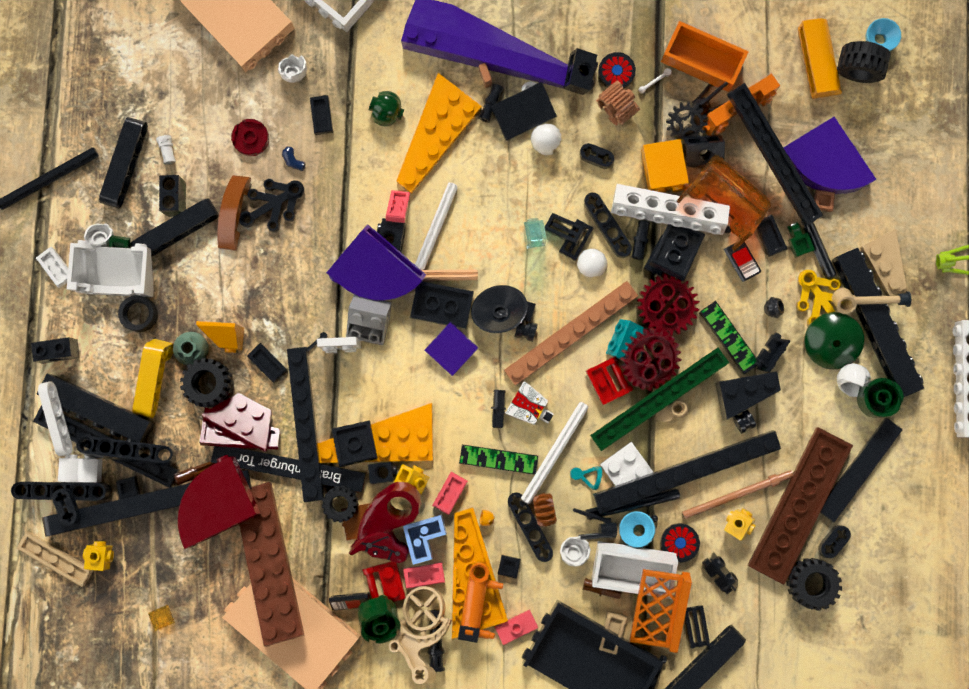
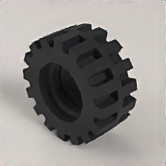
[322,486,359,523]

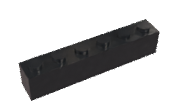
[36,373,155,443]

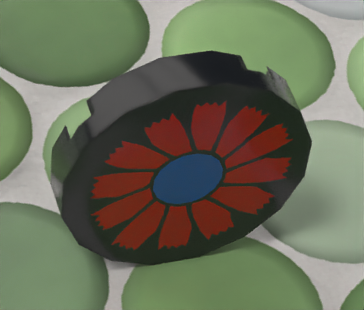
[598,52,636,88]
[660,523,700,563]

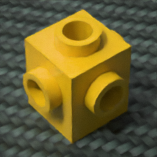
[394,464,430,494]
[724,508,756,541]
[83,541,114,571]

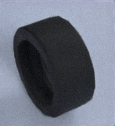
[118,295,158,332]

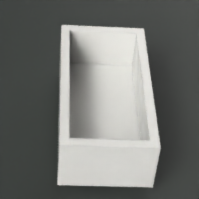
[592,541,678,599]

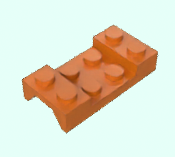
[703,73,780,136]

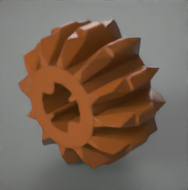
[533,493,557,527]

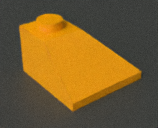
[196,321,244,353]

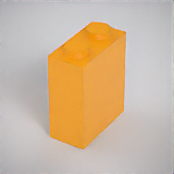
[641,139,689,193]

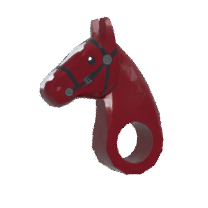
[349,482,421,563]

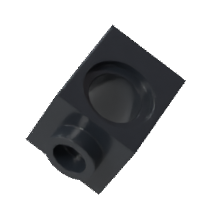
[368,462,398,484]

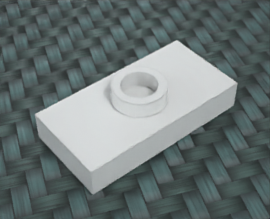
[36,247,68,288]

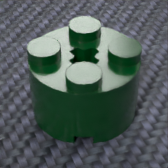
[857,378,904,418]
[358,595,401,644]

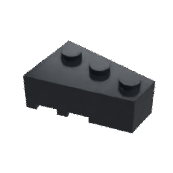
[715,371,781,421]

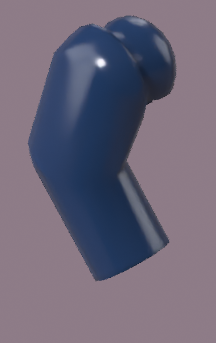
[282,146,306,171]

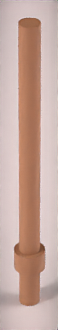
[682,470,793,519]

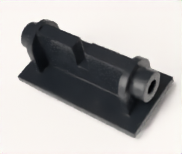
[755,332,790,373]
[702,552,738,594]

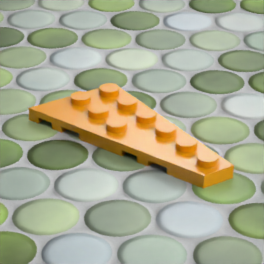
[396,73,482,194]
[318,403,433,463]
[452,507,508,639]

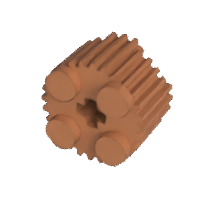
[596,80,640,126]

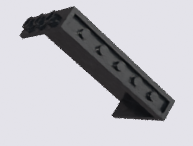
[521,600,663,689]

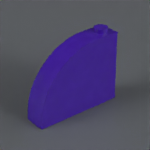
[783,116,877,194]
[326,224,426,300]

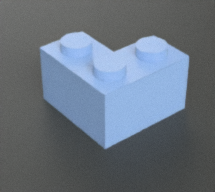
[403,514,447,565]

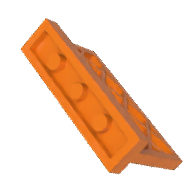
[630,569,692,653]

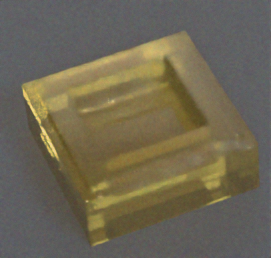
[148,605,175,631]

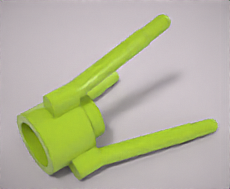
[936,245,969,275]

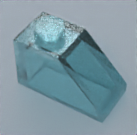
[524,218,547,248]

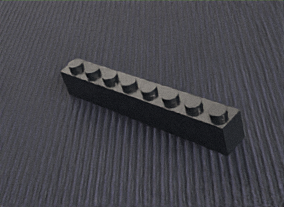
[832,247,925,397]

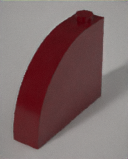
[178,455,261,549]

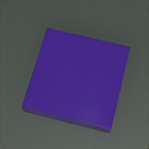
[424,322,479,376]

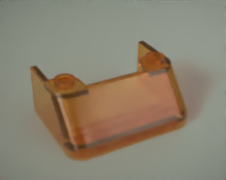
[676,156,771,251]

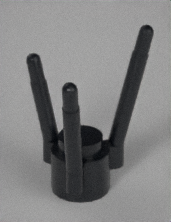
[691,82,728,116]
[573,508,617,540]

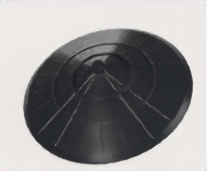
[471,285,528,333]

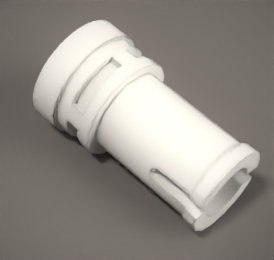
[156,135,176,165]

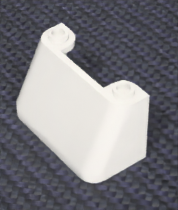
[67,240,154,297]

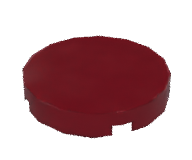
[231,119,269,156]

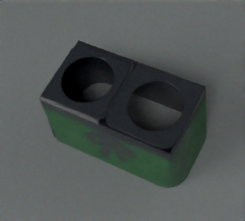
[159,175,186,217]

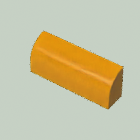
[798,18,842,99]

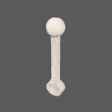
[638,68,672,94]

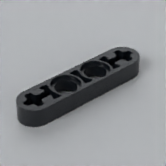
[584,192,632,258]
[508,492,553,562]

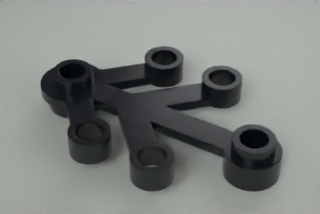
[239,179,305,232]

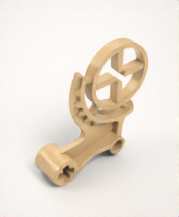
[389,586,452,685]

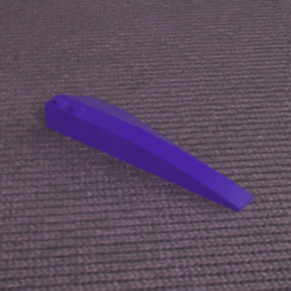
[401,0,585,88]

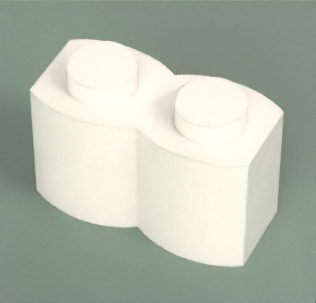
[58,455,102,482]

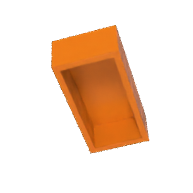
[661,21,749,92]

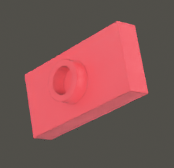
[386,190,410,223]
[432,472,468,515]
[403,562,445,589]
[495,609,538,645]

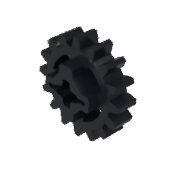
[666,101,708,139]

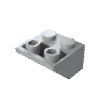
[346,294,392,345]

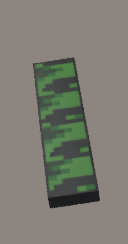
[699,301,756,375]
[459,444,538,475]

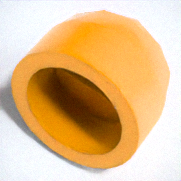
[479,510,495,526]

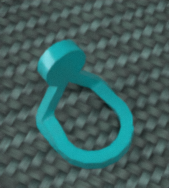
[570,466,602,490]

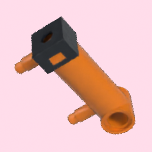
[458,561,503,643]

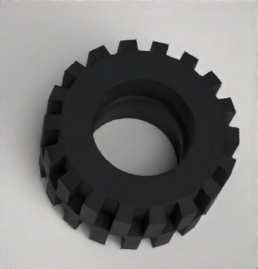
[837,41,891,83]
[180,358,234,408]
[786,558,842,611]

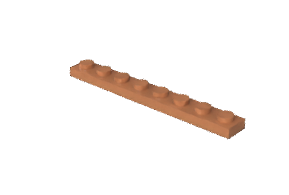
[504,281,638,386]

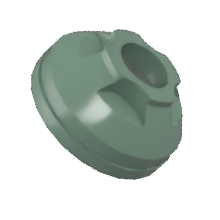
[173,332,209,366]

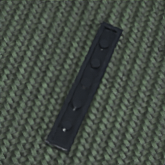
[820,418,903,522]

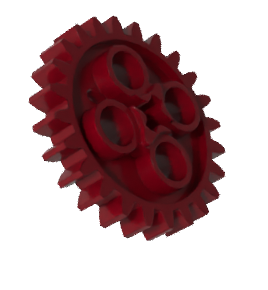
[636,274,700,336]
[620,328,682,391]

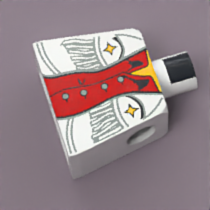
[505,381,554,425]

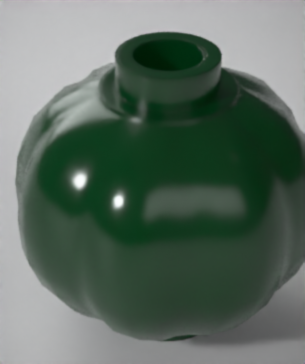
[368,91,405,127]

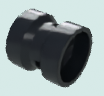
[514,320,538,342]

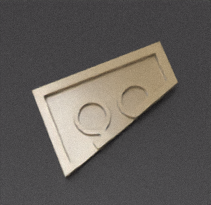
[860,229,907,296]

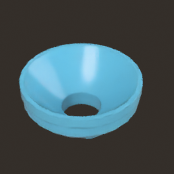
[865,18,901,51]
[619,511,655,548]

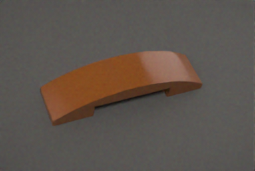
[217,175,251,251]

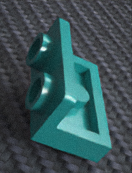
[606,319,648,359]

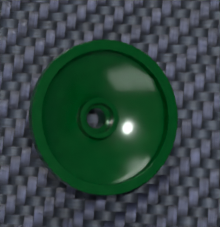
[804,312,864,369]

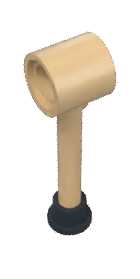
[832,288,912,314]

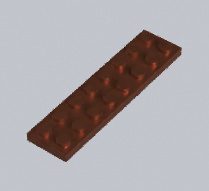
[747,427,853,585]
[239,482,304,647]

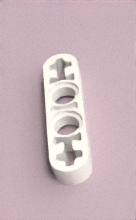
[38,382,72,456]

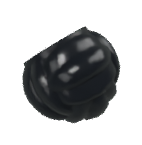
[764,297,784,318]

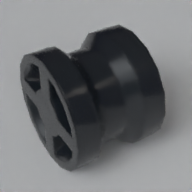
[733,410,756,434]

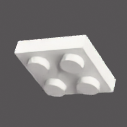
[317,337,361,353]
[600,442,653,486]

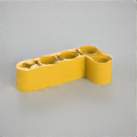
[132,339,174,418]

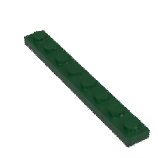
[590,347,730,451]

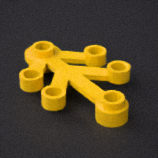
[796,270,843,326]

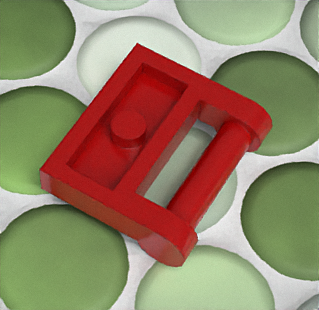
[585,357,633,406]
[362,561,406,602]

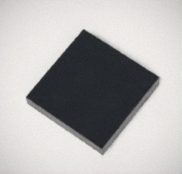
[332,420,378,467]

